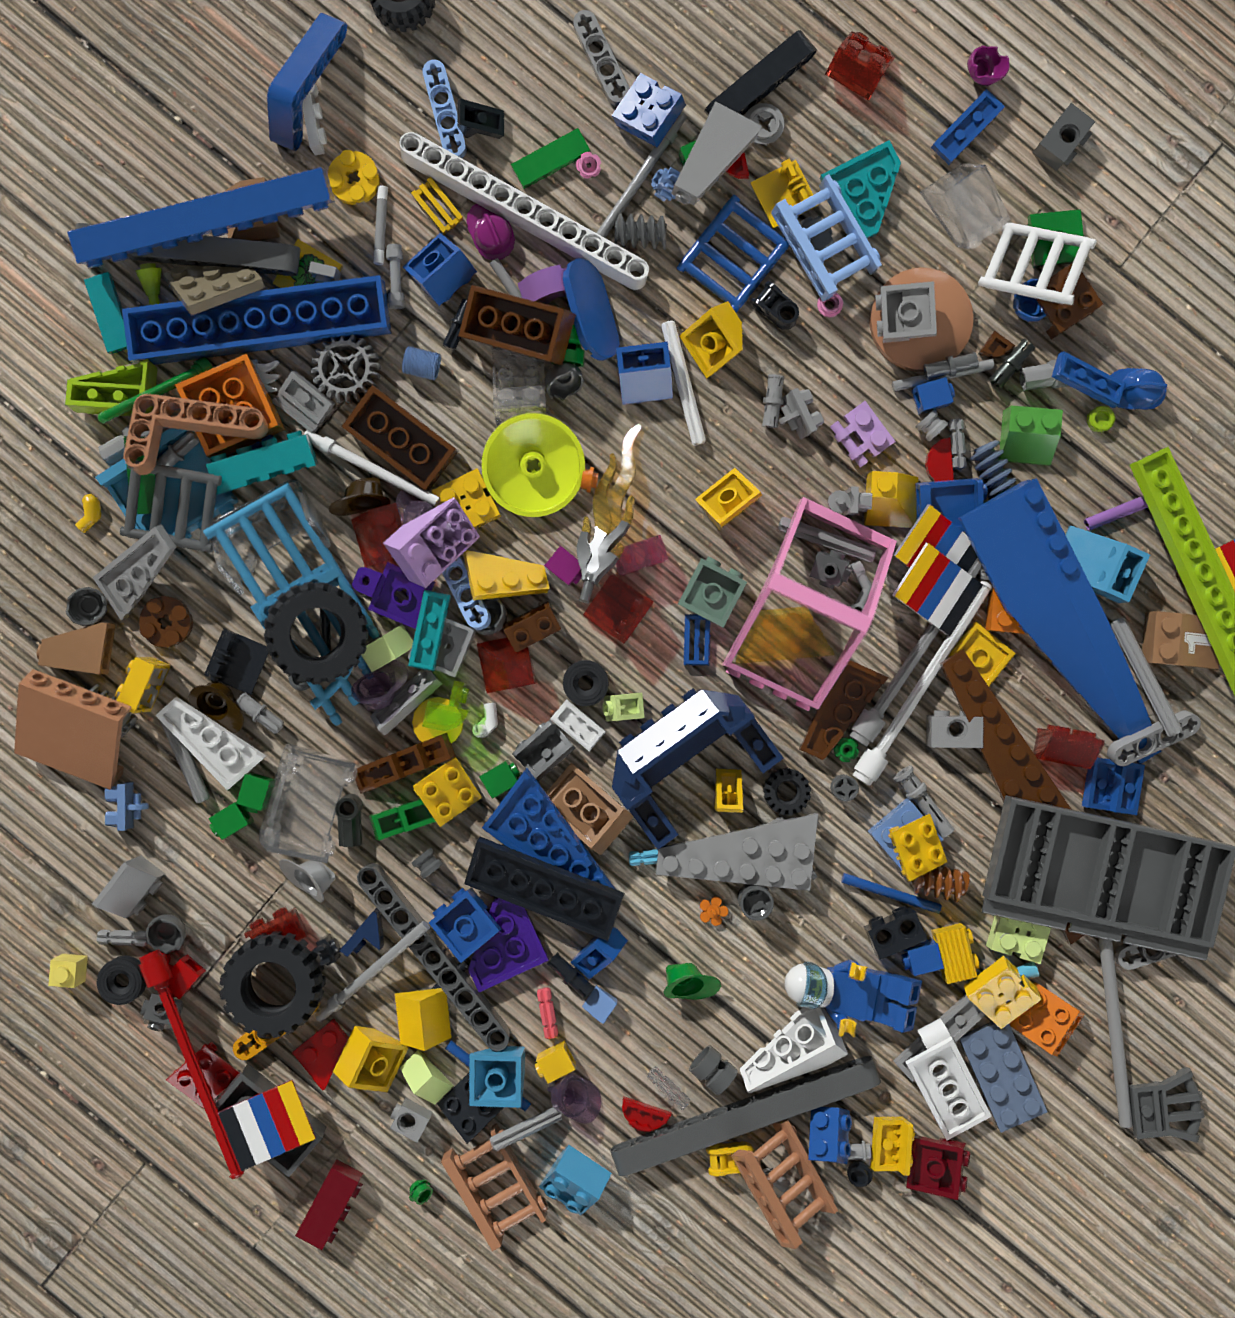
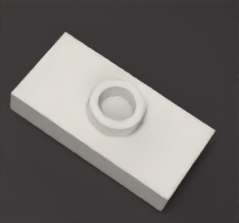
[550,699,606,752]

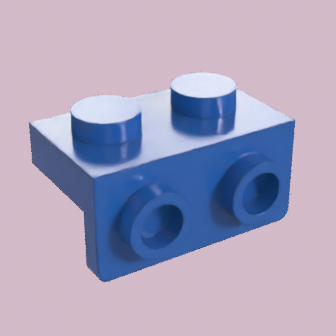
[808,1107,852,1164]

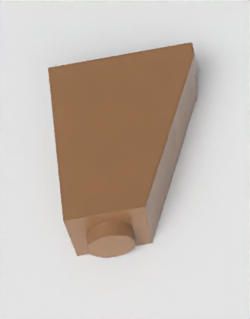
[37,623,116,674]

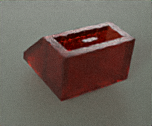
[825,31,895,101]
[1033,724,1105,769]

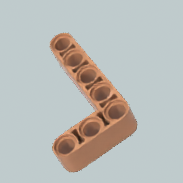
[124,394,269,475]

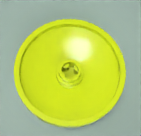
[481,413,585,517]

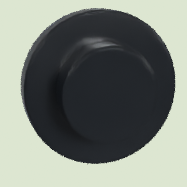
[847,1161,873,1187]

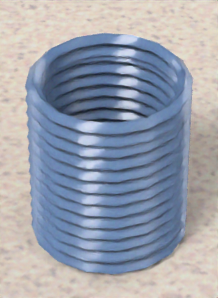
[402,346,441,381]

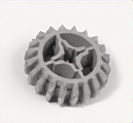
[311,335,381,404]

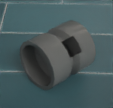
[737,884,774,921]
[689,1045,738,1095]

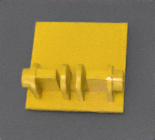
[750,159,819,229]
[412,757,482,827]
[888,814,947,881]

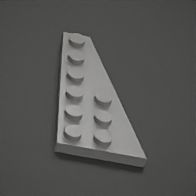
[656,813,818,891]

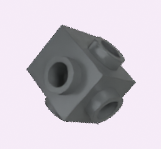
[810,550,852,589]
[140,993,183,1032]

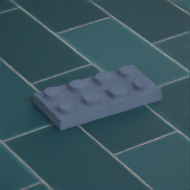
[959,1021,1047,1133]

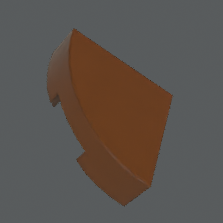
[978,331,1015,358]

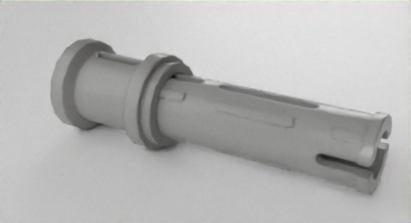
[893,765,955,838]

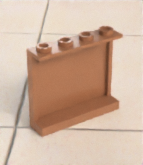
[14,669,131,790]

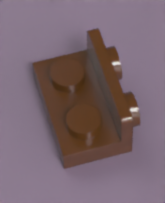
[503,601,561,652]

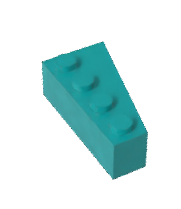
[206,430,318,495]

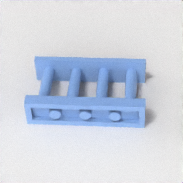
[771,174,882,302]

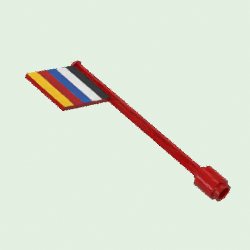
[139,949,316,1179]

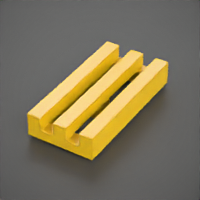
[411,177,464,235]

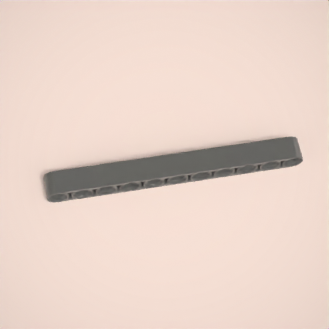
[610,1056,881,1176]

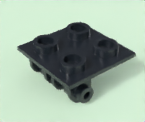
[204,628,269,695]
[437,1073,504,1144]

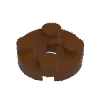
[139,596,193,647]

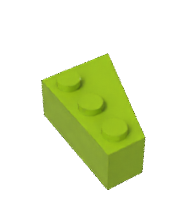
[65,359,158,416]

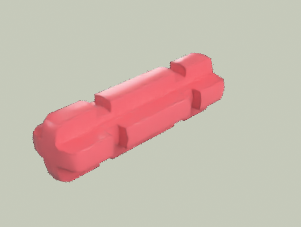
[537,987,558,1039]

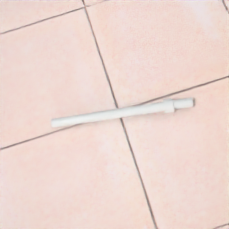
[304,430,440,507]

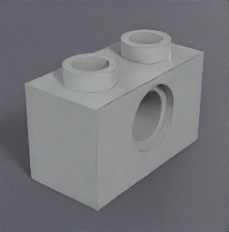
[926,710,983,748]

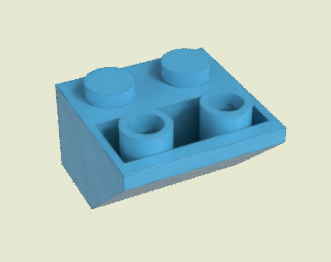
[539,1145,612,1215]

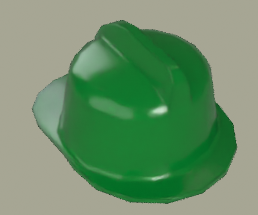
[663,963,721,1000]

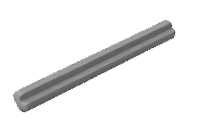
[1111,618,1182,737]

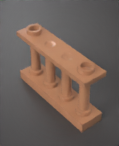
[731,1120,838,1249]
[441,1123,549,1252]

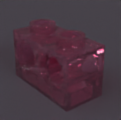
[611,535,668,577]

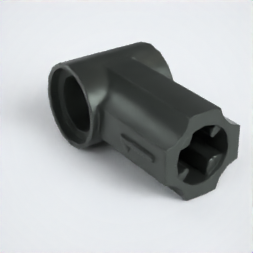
[335,794,363,847]

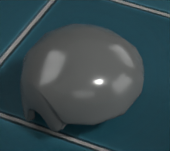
[545,362,584,401]
[65,587,108,627]
[471,598,507,635]
[146,914,187,954]

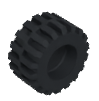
[370,0,435,32]

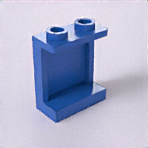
[915,478,987,532]

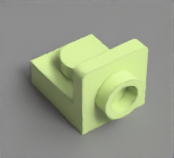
[602,693,645,721]

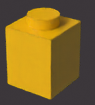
[535,1040,576,1084]

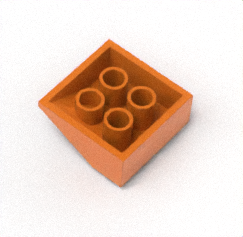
[175,354,285,458]

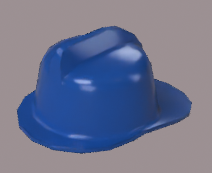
[1111,368,1167,410]

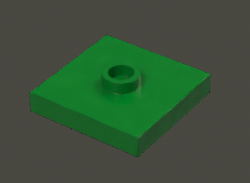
[1028,209,1086,268]

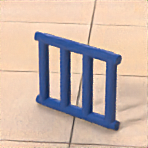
[676,194,789,313]

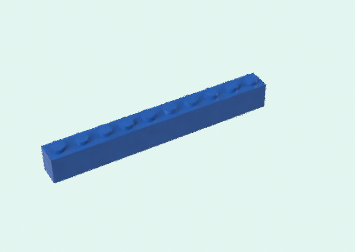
[67,167,335,268]

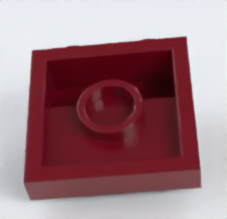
[906,1135,970,1200]

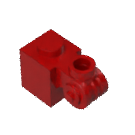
[161,952,206,999]

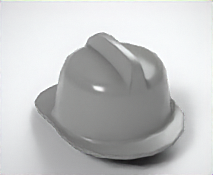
[279,859,336,902]

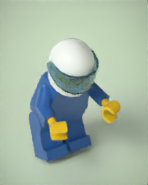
[784,960,922,1037]

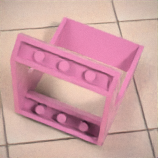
[722,497,897,711]

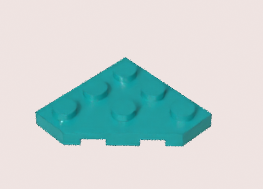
[820,140,901,240]

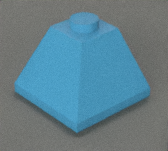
[469,1046,525,1108]

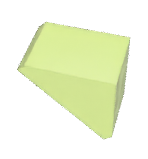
[361,624,413,672]
[400,1049,454,1104]

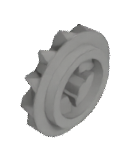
[745,103,784,146]

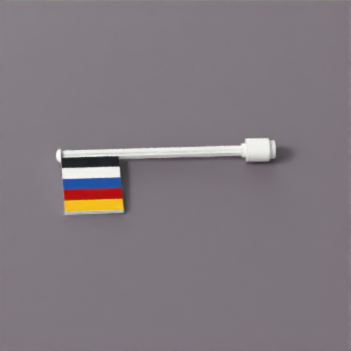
[853,543,993,786]

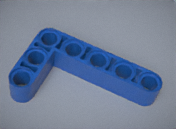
[267,13,347,151]

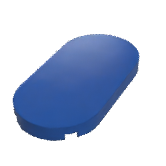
[563,258,619,361]

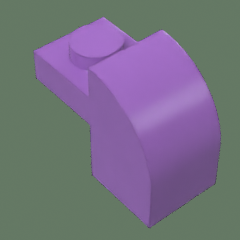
[518,265,567,304]

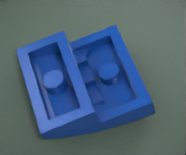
[1082,756,1145,815]

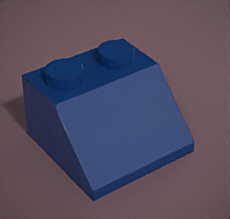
[403,233,477,306]

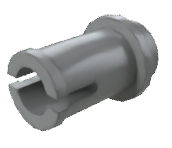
[848,1141,871,1162]

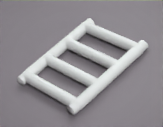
[978,222,1097,305]

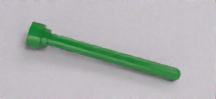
[98,357,213,423]

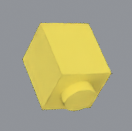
[48,954,88,988]

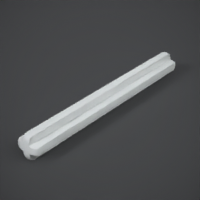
[662,321,706,446]

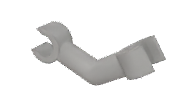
[849,561,872,612]

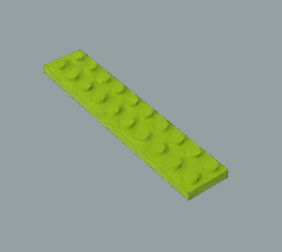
[1129,447,1235,696]

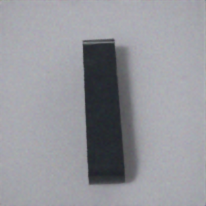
[704,30,817,116]

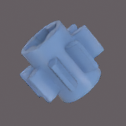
[651,167,680,201]

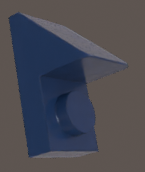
[339,908,384,957]

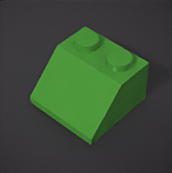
[999,405,1063,466]

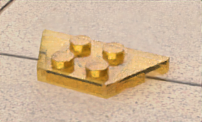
[735,607,835,664]

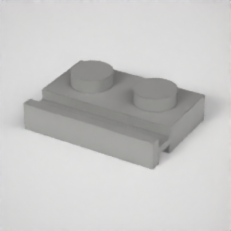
[272,371,335,433]

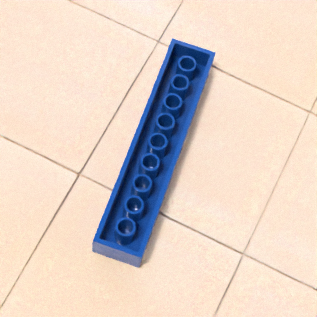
[122,275,392,365]

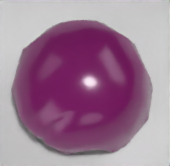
[967,45,1010,86]

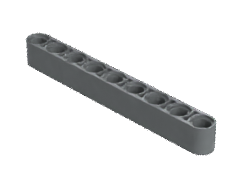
[75,223,301,276]
[357,863,511,1051]

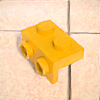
[870,1116,915,1176]

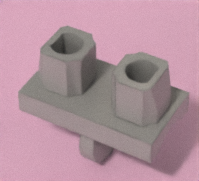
[779,388,824,440]
[828,486,872,518]

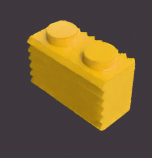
[931,923,980,984]

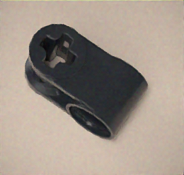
[750,281,799,330]

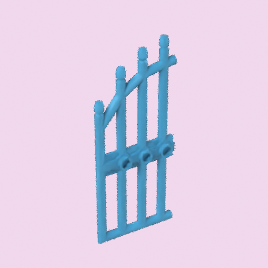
[203,483,380,726]

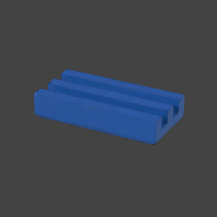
[683,614,710,666]

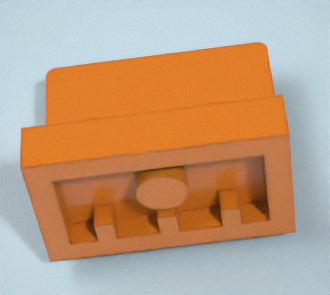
[1009,982,1085,1057]

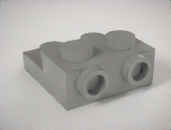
[875,281,937,343]

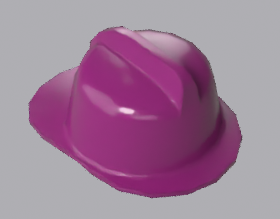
[466,204,515,260]

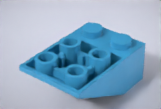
[1065,525,1150,603]

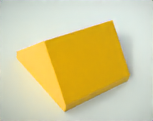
[695,468,762,530]
[395,988,451,1051]

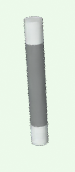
[373,186,388,265]

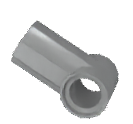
[1019,359,1068,391]

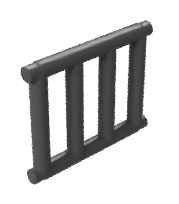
[120,460,222,553]

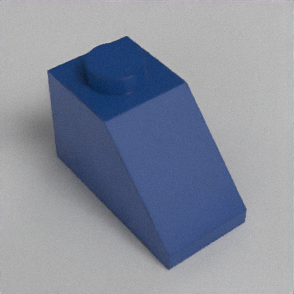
[570,927,628,979]

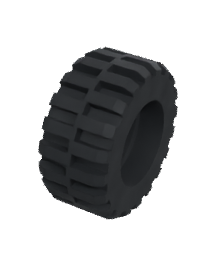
[264,582,369,684]
[219,931,326,1038]

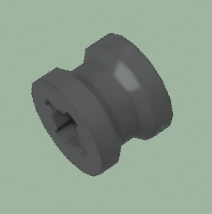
[830,774,859,801]
[411,847,443,879]

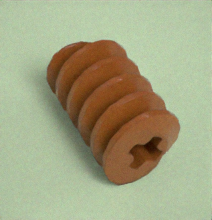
[912,866,970,903]

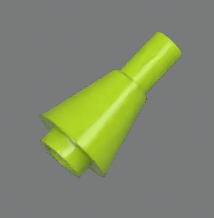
[135,263,162,305]

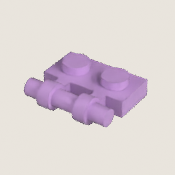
[830,401,896,468]

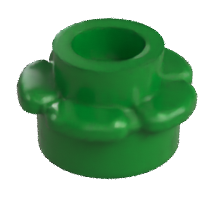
[834,737,859,763]
[409,1179,433,1205]

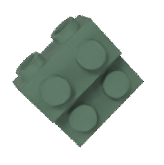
[678,556,747,628]

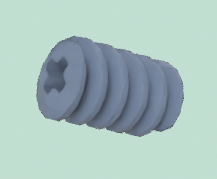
[970,440,1016,499]

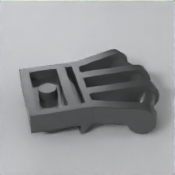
[1128,1067,1205,1143]

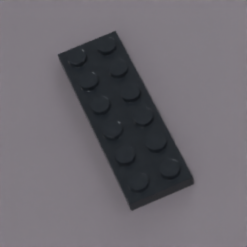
[464,837,625,941]

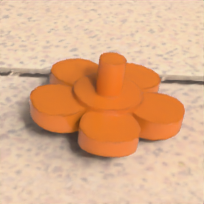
[700,896,728,926]

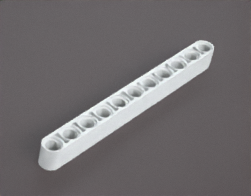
[400,132,649,290]

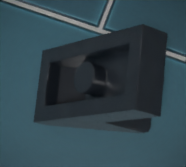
[457,98,504,139]

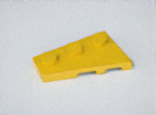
[463,550,550,601]

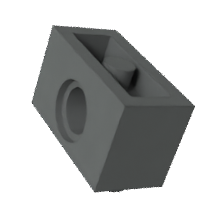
[1032,103,1096,171]

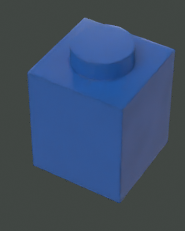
[911,377,955,415]
[901,939,944,976]

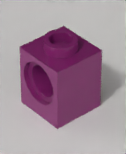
[544,546,582,586]

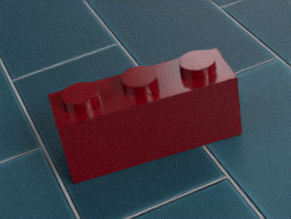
[295,1159,363,1250]

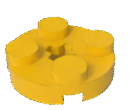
[328,150,380,205]

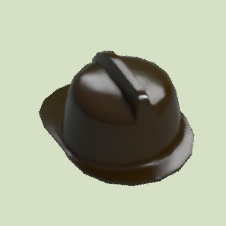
[329,478,391,516]
[188,682,244,733]

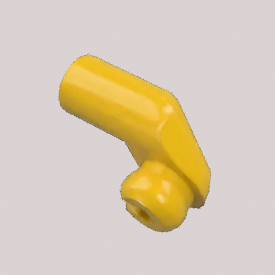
[75,494,102,533]

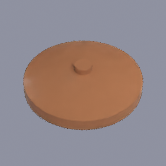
[870,268,973,372]

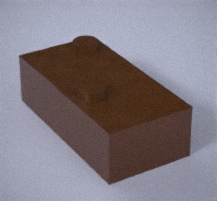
[459,285,576,365]
[341,385,459,491]

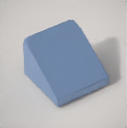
[582,985,617,1024]

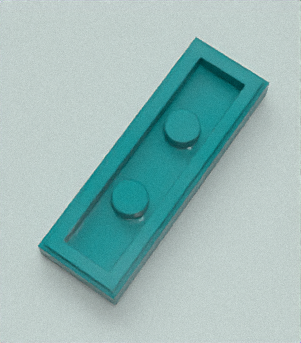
[84,272,127,354]
[408,590,451,671]

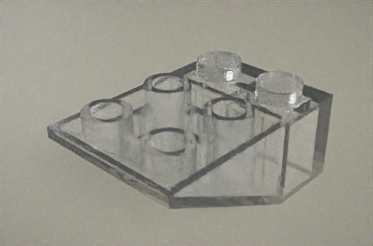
[492,347,547,427]

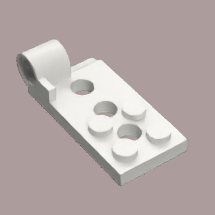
[905,1018,992,1140]

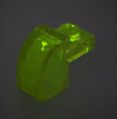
[422,680,471,731]

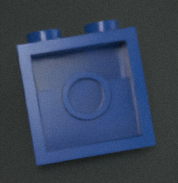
[429,888,501,963]

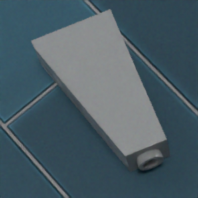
[671,101,762,205]

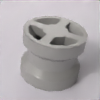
[915,409,948,442]

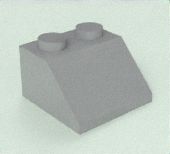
[92,855,165,918]

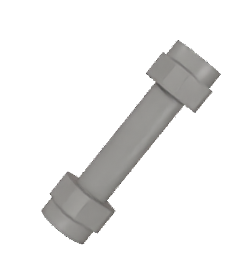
[386,244,405,309]

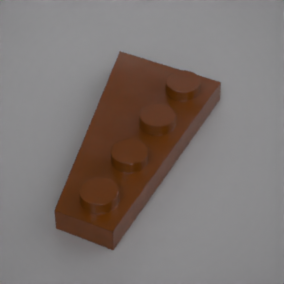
[799,660,889,760]

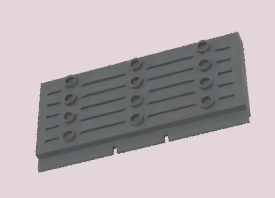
[981,795,1235,961]

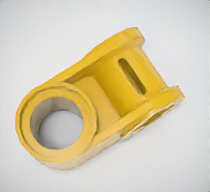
[706,1141,755,1176]

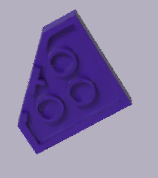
[468,898,549,992]

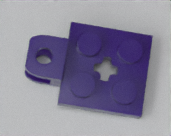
[352,562,436,629]

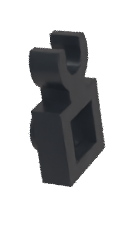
[314,933,341,966]

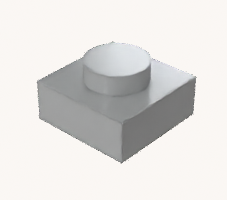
[309,261,341,283]

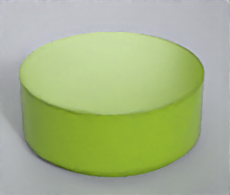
[1087,406,1115,433]

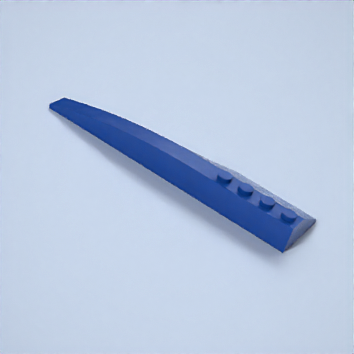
[958,478,1162,764]

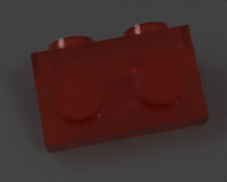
[244,907,309,941]

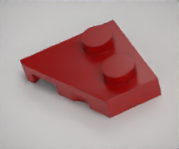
[292,1018,349,1091]

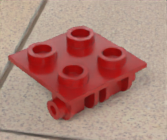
[166,1042,240,1108]

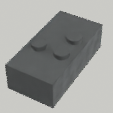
[215,1063,327,1177]

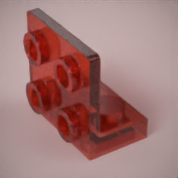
[583,574,654,644]

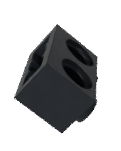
[863,906,927,960]

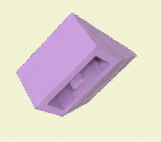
[383,498,480,588]

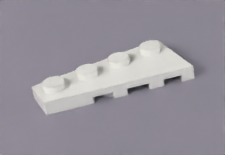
[155,697,266,790]

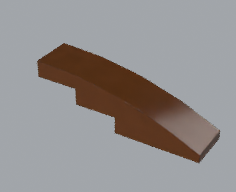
[351,732,456,794]

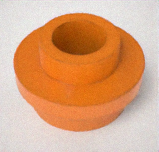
[581,467,599,493]

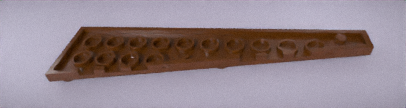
[940,649,1084,944]

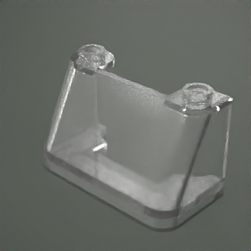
[259,744,357,863]

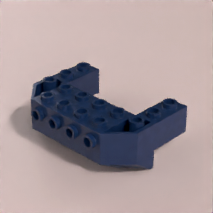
[612,688,784,850]

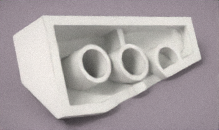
[740,1006,848,1093]

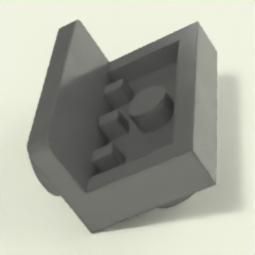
[512,720,576,782]

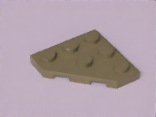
[164,265,265,315]

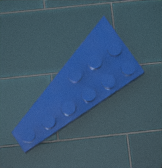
[482,768,615,889]

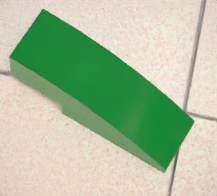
[369,799,436,840]

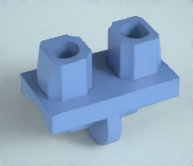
[105,782,149,831]

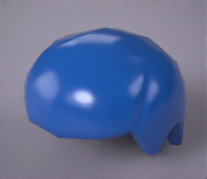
[1013,279,1046,322]

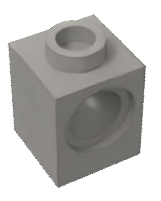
[390,1098,432,1142]

